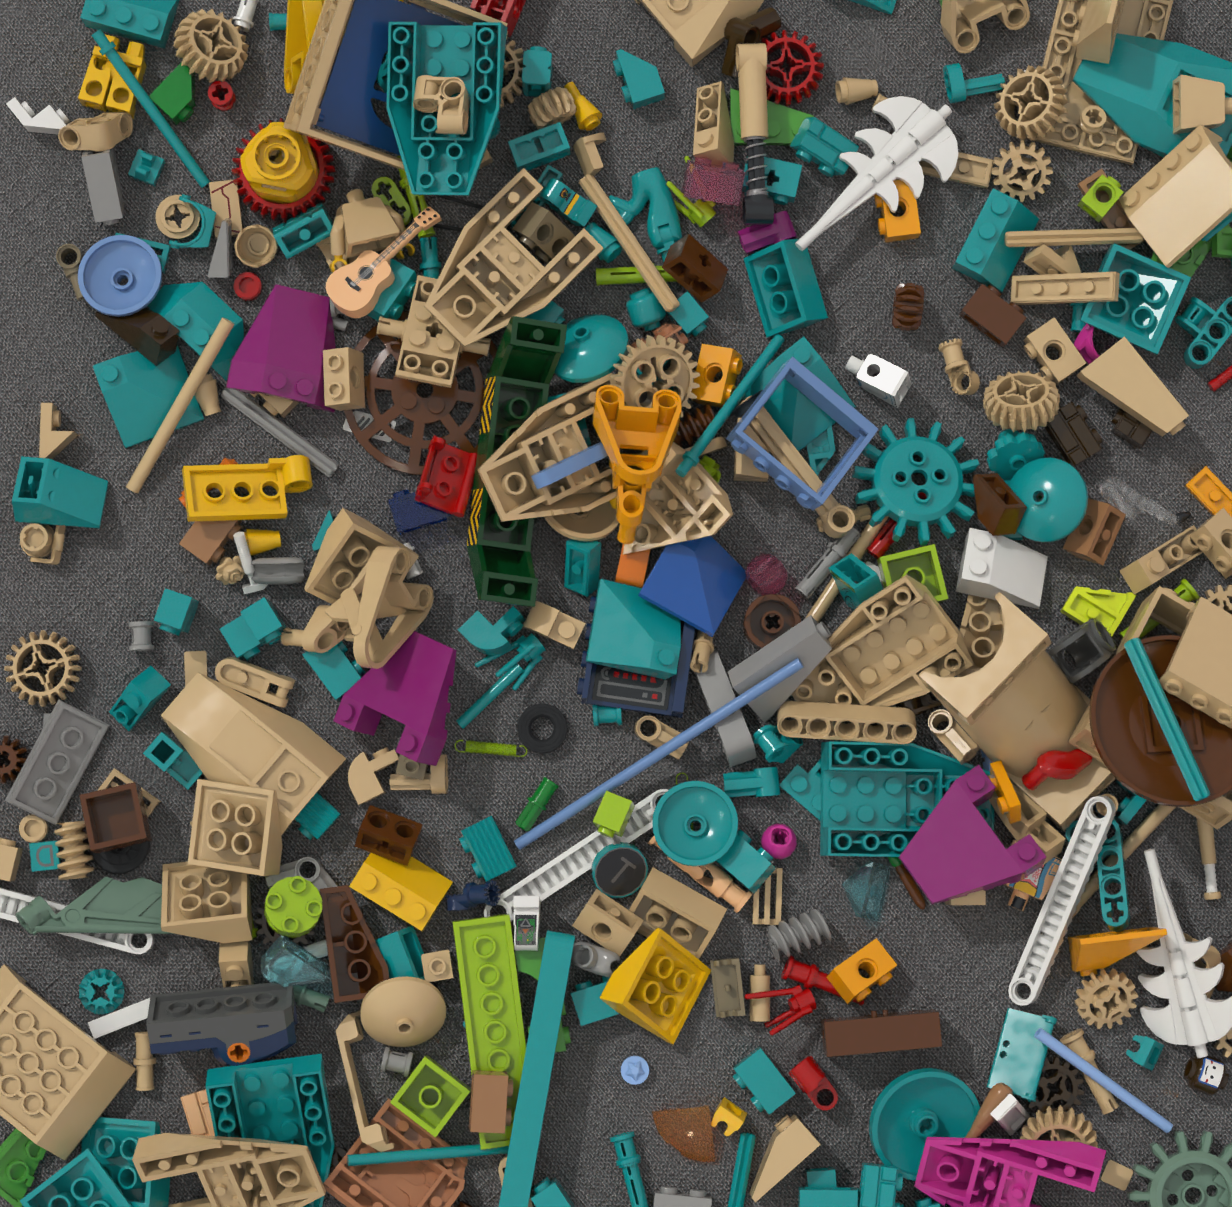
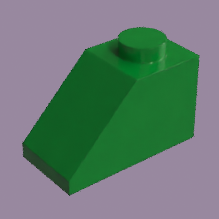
[149,62,196,125]

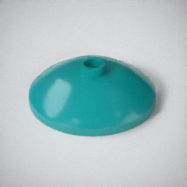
[554,314,629,383]
[1008,458,1088,542]
[652,781,738,866]

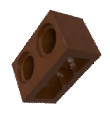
[354,805,423,866]

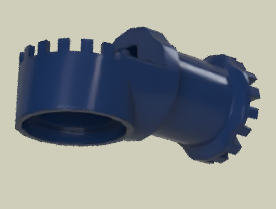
[446,880,501,911]

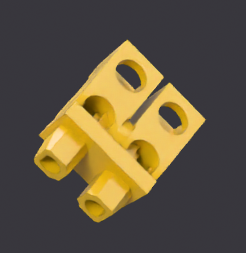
[78,34,147,119]

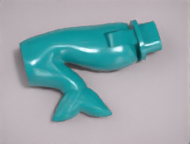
[609,167,682,263]

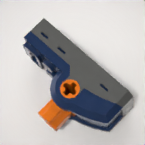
[146,981,298,1066]

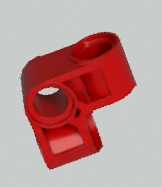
[788,1055,838,1110]

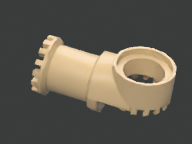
[938,338,980,395]

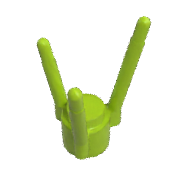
[666,156,716,228]

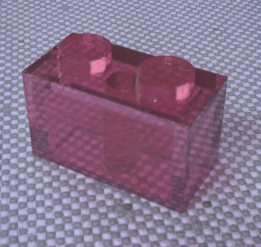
[681,156,745,206]

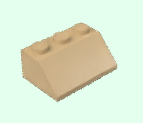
[629,867,727,959]

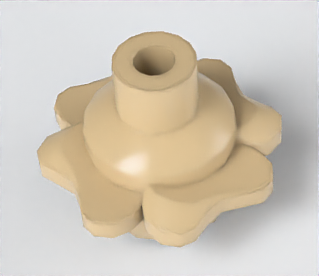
[215,556,245,585]

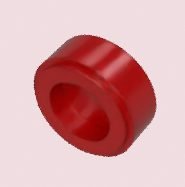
[234,272,262,301]

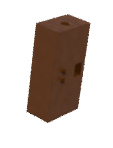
[820,1009,942,1057]

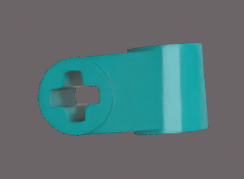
[752,724,803,763]

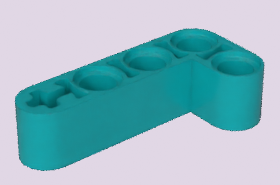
[1066,819,1130,932]

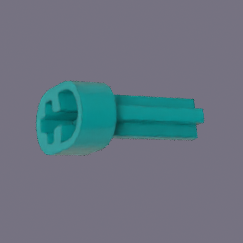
[943,63,1005,103]

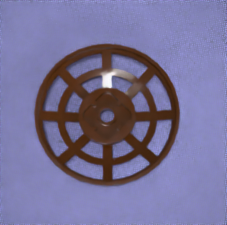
[344,311,498,476]

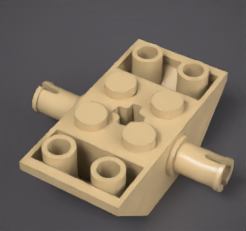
[377,275,491,388]

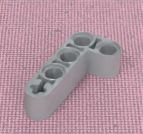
[691,650,757,768]

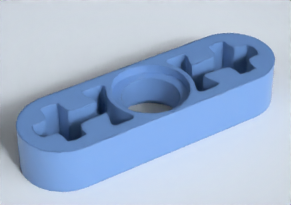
[531,442,608,489]

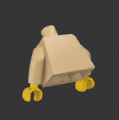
[330,189,415,273]

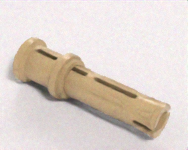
[1059,1028,1119,1114]

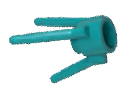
[475,633,546,691]

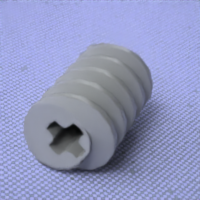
[768,909,832,961]

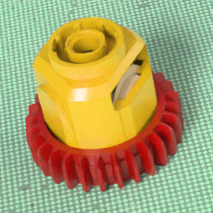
[232,118,335,222]

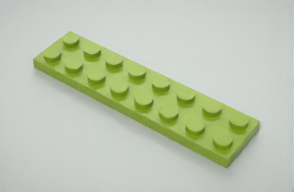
[452,914,526,1150]

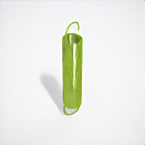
[454,740,527,757]

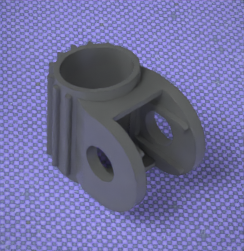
[1048,618,1116,684]

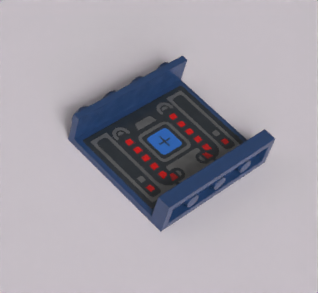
[577,596,695,718]

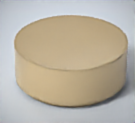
[19,814,49,843]

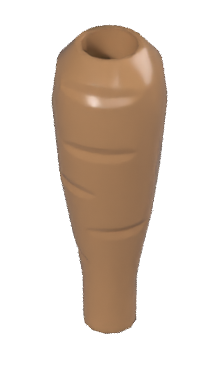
[965,1082,1013,1138]

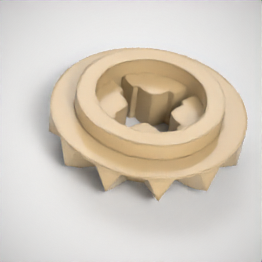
[156,195,200,240]

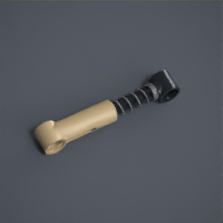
[736,43,774,225]

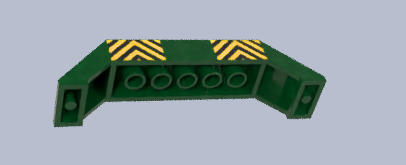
[466,316,567,607]

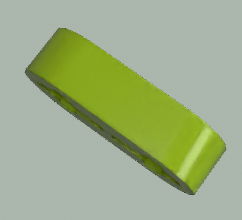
[372,177,412,226]

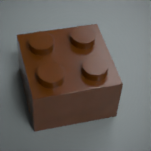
[79,782,152,853]

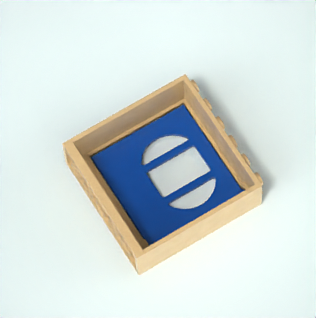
[283,0,508,171]

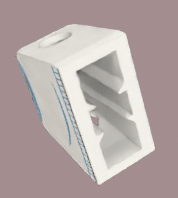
[845,354,912,408]

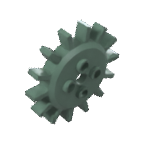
[1127,1130,1232,1207]

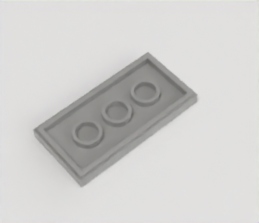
[5,699,109,825]

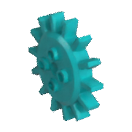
[852,418,979,546]

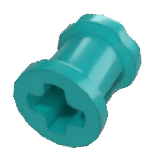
[593,705,622,727]

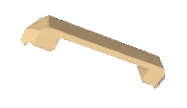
[336,1011,394,1152]

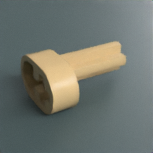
[389,754,448,794]

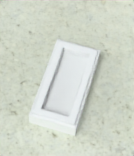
[990,1094,1030,1136]

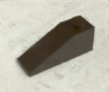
[95,309,180,366]

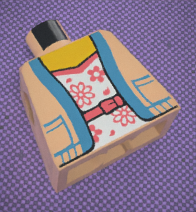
[1003,840,1062,911]

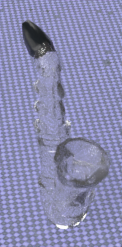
[1100,477,1191,526]

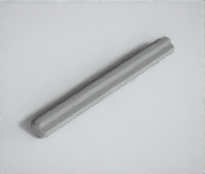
[221,387,338,477]

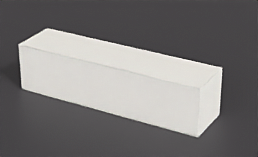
[88,998,150,1039]

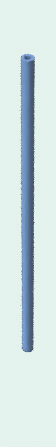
[514,658,804,850]

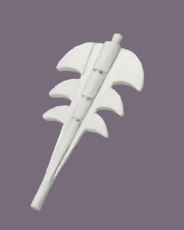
[795,96,958,251]
[1136,848,1232,1058]

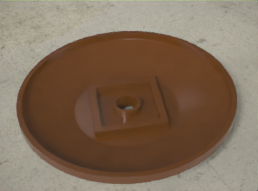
[1089,635,1232,807]

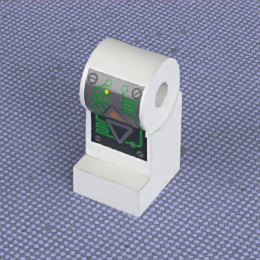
[513,896,541,951]

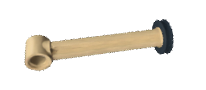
[730,390,855,538]

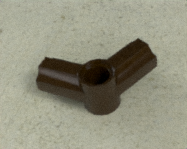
[721,7,782,78]

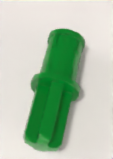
[515,777,559,832]

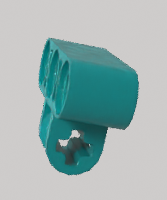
[1175,297,1232,369]

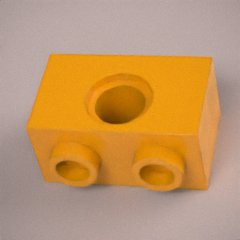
[874,180,921,242]
[690,344,743,408]
[827,938,897,1004]

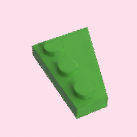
[730,88,814,146]
[0,1128,47,1207]

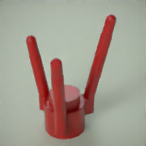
[744,985,817,1036]

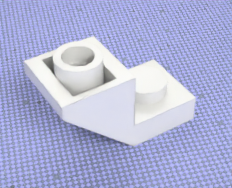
[6,97,70,135]

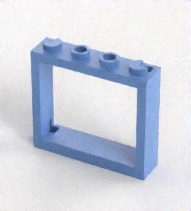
[726,356,878,511]

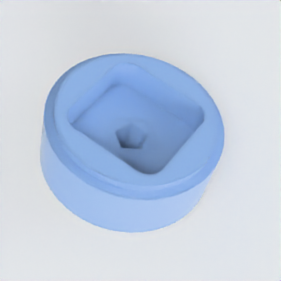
[621,1055,649,1085]

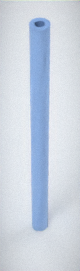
[1034,1028,1173,1133]

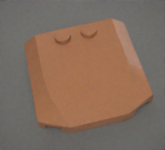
[323,1098,468,1207]

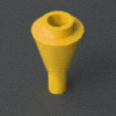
[564,82,603,131]

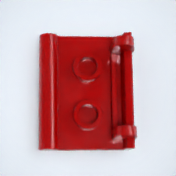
[415,435,477,517]

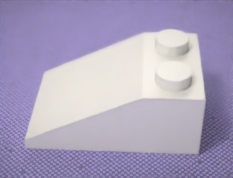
[956,528,1048,609]

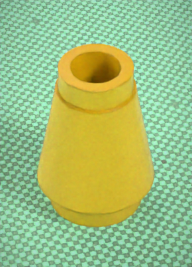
[244,529,281,556]

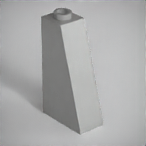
[728,615,832,722]

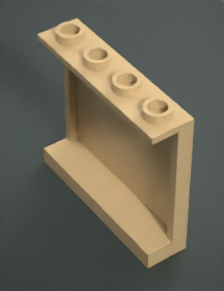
[1159,597,1232,729]

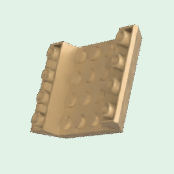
[0,964,137,1160]

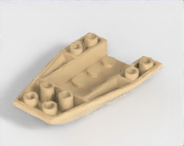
[791,574,973,722]
[161,672,346,836]

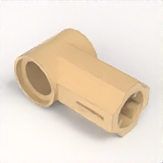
[928,709,980,765]
[634,715,689,760]

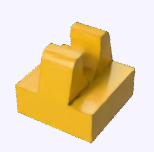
[711,1097,747,1136]

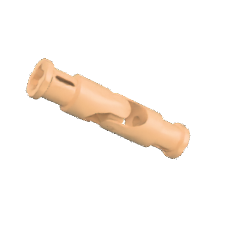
[648,836,752,913]

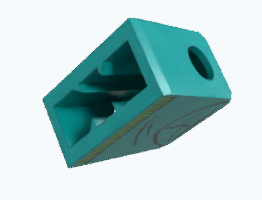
[829,553,883,611]

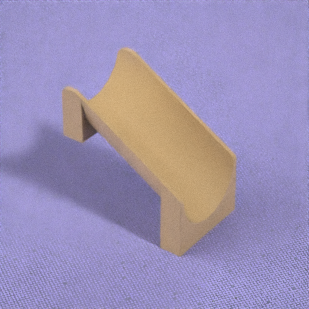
[918,592,1115,831]

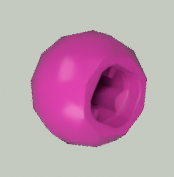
[761,823,797,859]

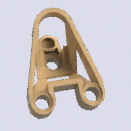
[940,0,1030,53]
[281,546,434,669]

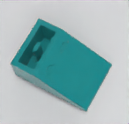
[12,456,109,528]

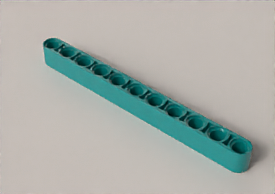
[499,930,575,1207]

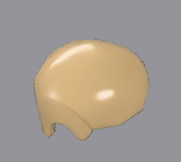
[234,224,278,268]

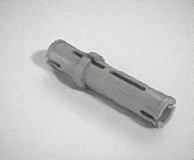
[794,527,861,600]

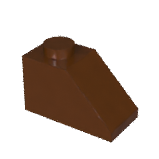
[973,473,1027,536]

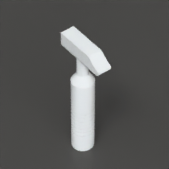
[233,532,268,594]

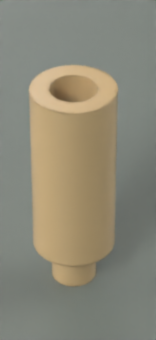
[750,964,770,1022]

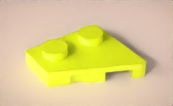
[1060,586,1136,637]

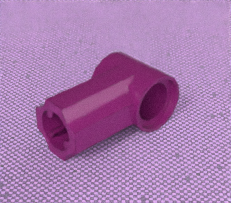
[737,211,797,255]

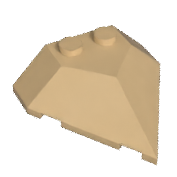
[623,442,733,554]

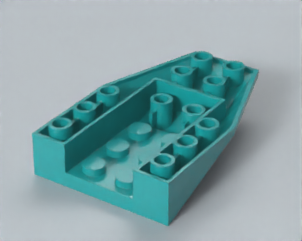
[386,22,507,196]
[1072,33,1232,158]
[820,741,994,857]
[205,1054,334,1207]

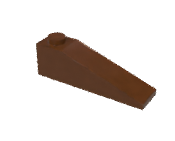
[320,885,389,1003]

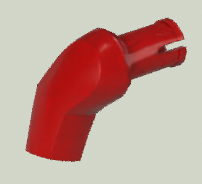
[1022,748,1092,791]

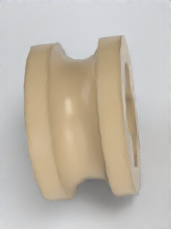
[1079,105,1107,134]

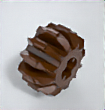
[892,283,924,331]
[0,736,28,784]

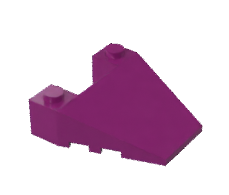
[333,631,457,766]
[899,765,1046,904]

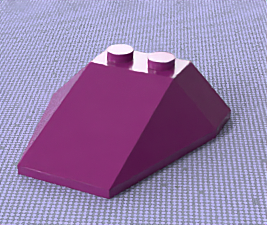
[226,284,336,413]

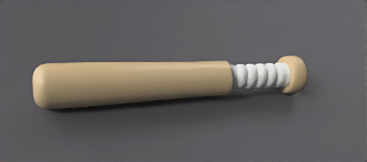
[1196,817,1221,900]

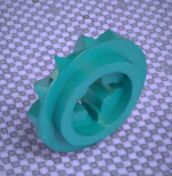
[79,969,125,1014]

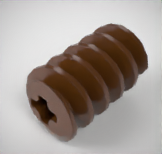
[673,404,719,448]

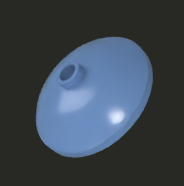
[78,235,162,317]

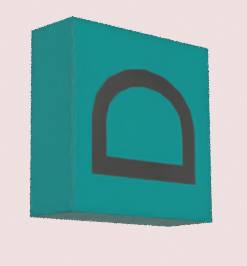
[29,841,61,872]

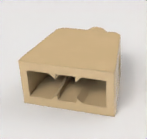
[1173,75,1232,134]

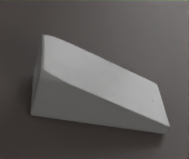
[208,218,233,278]

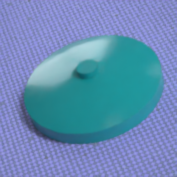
[869,1068,980,1181]

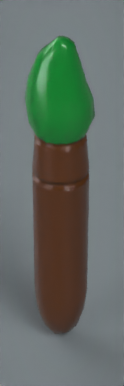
[888,857,926,910]

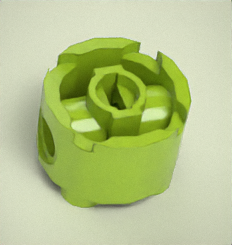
[264,876,322,937]

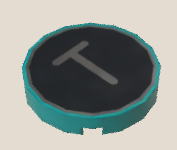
[591,842,648,898]

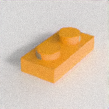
[988,760,1021,824]

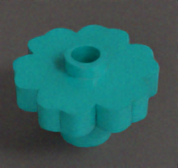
[987,429,1045,480]

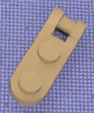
[215,657,295,708]

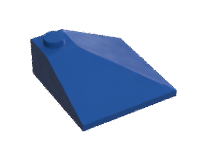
[638,536,748,637]

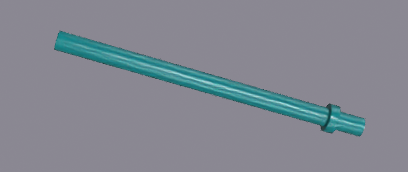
[91,29,210,188]
[675,334,785,477]
[347,1144,509,1166]

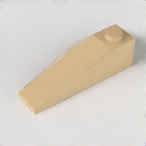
[957,594,1005,677]

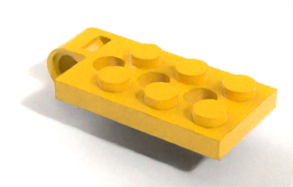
[182,455,313,522]

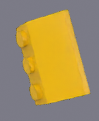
[349,853,453,931]

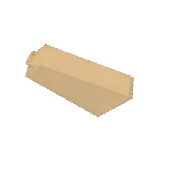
[1077,336,1189,437]

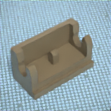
[710,957,746,1018]

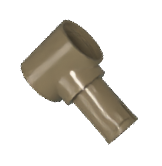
[56,244,85,301]

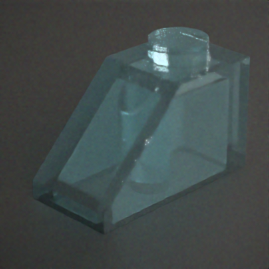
[260,935,328,987]

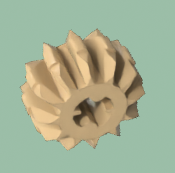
[528,87,576,130]

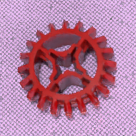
[761,30,824,106]

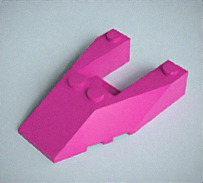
[914,1137,1106,1207]

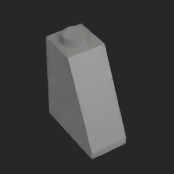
[81,147,125,225]

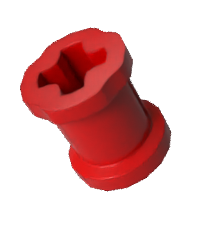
[208,80,236,111]

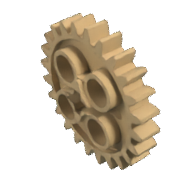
[610,335,700,417]

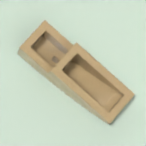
[989,782,1066,865]

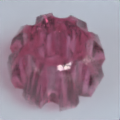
[745,554,788,596]

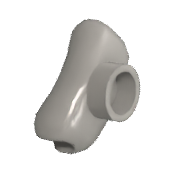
[251,557,305,585]
[571,941,621,977]

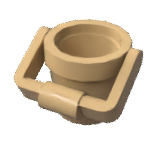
[20,523,66,565]

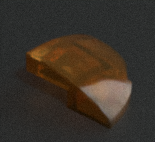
[652,1105,715,1162]

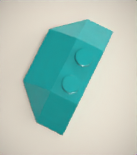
[147,282,244,382]

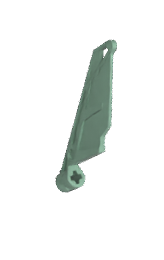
[15,877,175,935]

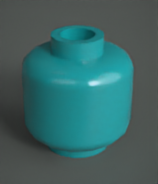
[626,288,666,331]

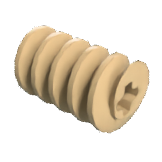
[54,821,94,880]

